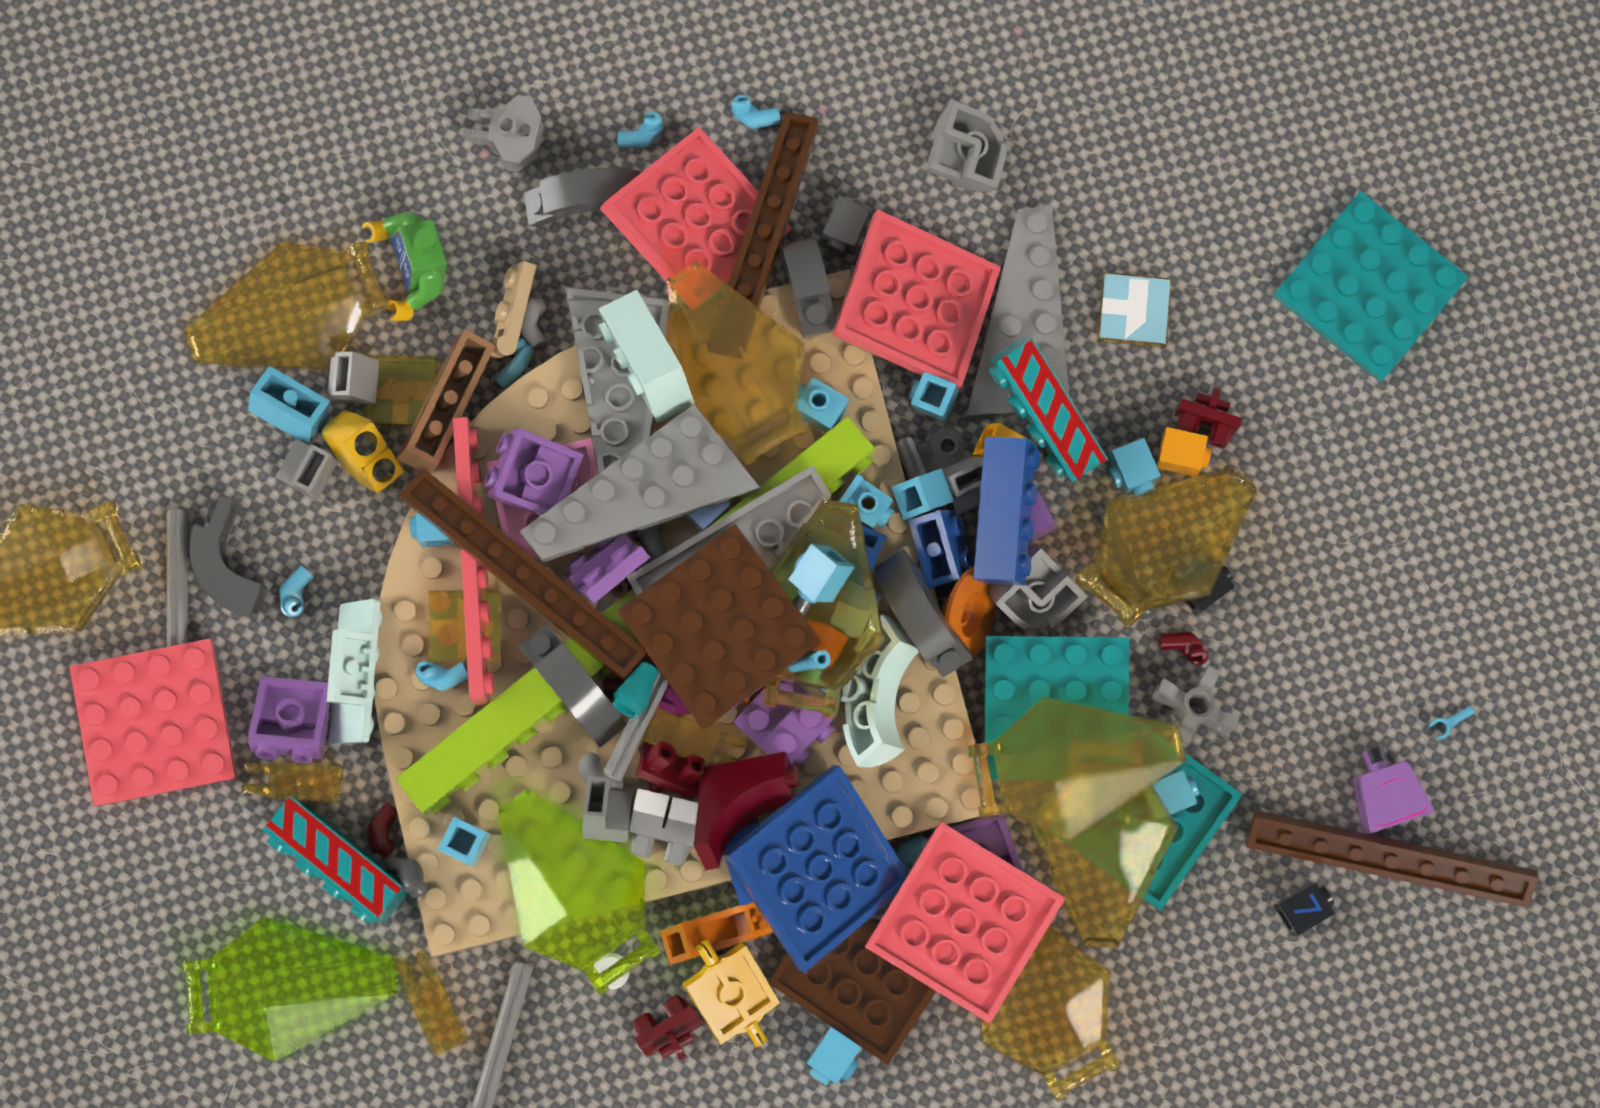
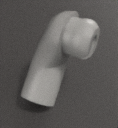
[521,297,547,350]
[578,752,625,791]

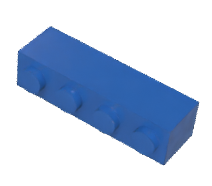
[973,437,1040,586]

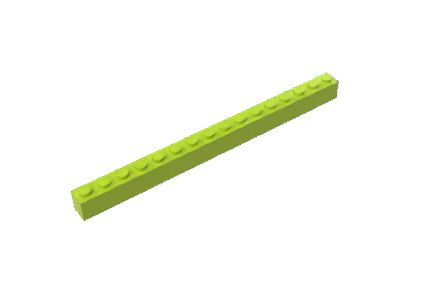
[395,416,875,815]

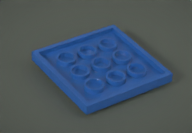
[723,765,908,972]

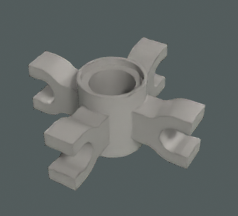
[1150,665,1239,751]

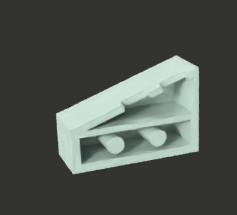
[598,290,695,424]

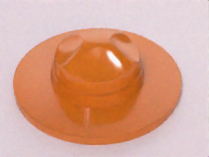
[941,567,996,657]

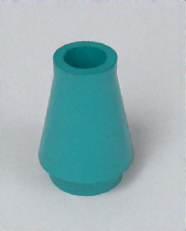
[612,662,659,719]

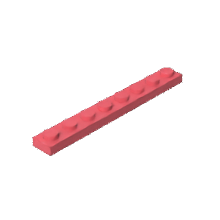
[453,417,495,706]

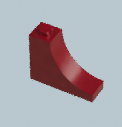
[693,751,800,871]

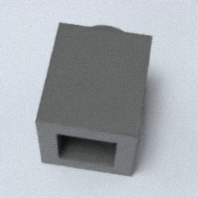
[822,196,871,255]

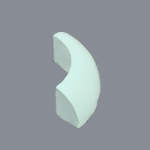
[841,614,919,767]

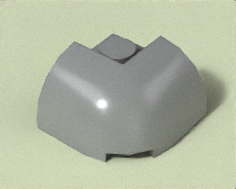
[926,100,1008,192]
[990,543,1088,630]

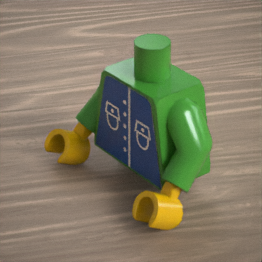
[362,211,447,321]

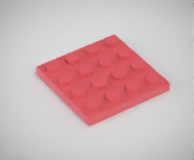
[600,127,792,313]
[832,210,1001,391]
[69,639,238,806]
[864,821,1065,1024]

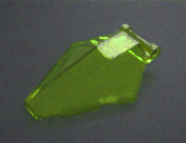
[498,789,661,996]
[181,917,398,1062]

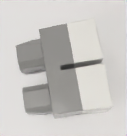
[629,789,698,866]

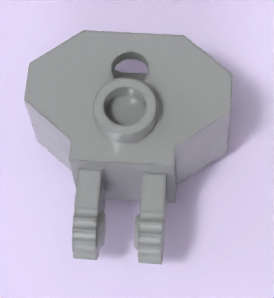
[462,95,544,173]

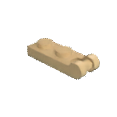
[489,261,537,359]

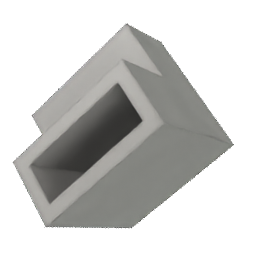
[327,352,379,405]
[275,439,338,500]
[943,456,983,515]
[582,776,633,843]

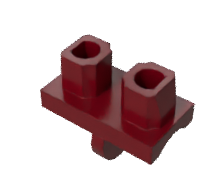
[1174,387,1242,449]
[636,740,705,799]
[633,995,703,1061]

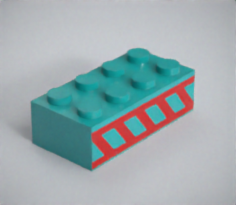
[988,336,1108,482]
[262,796,409,924]

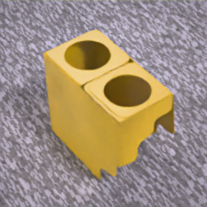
[322,410,405,494]

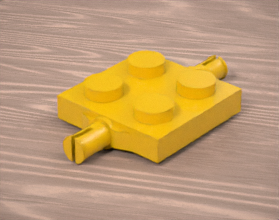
[682,940,780,1047]

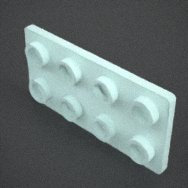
[327,599,382,745]

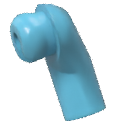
[731,95,781,129]
[415,661,468,691]

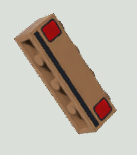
[396,329,496,473]

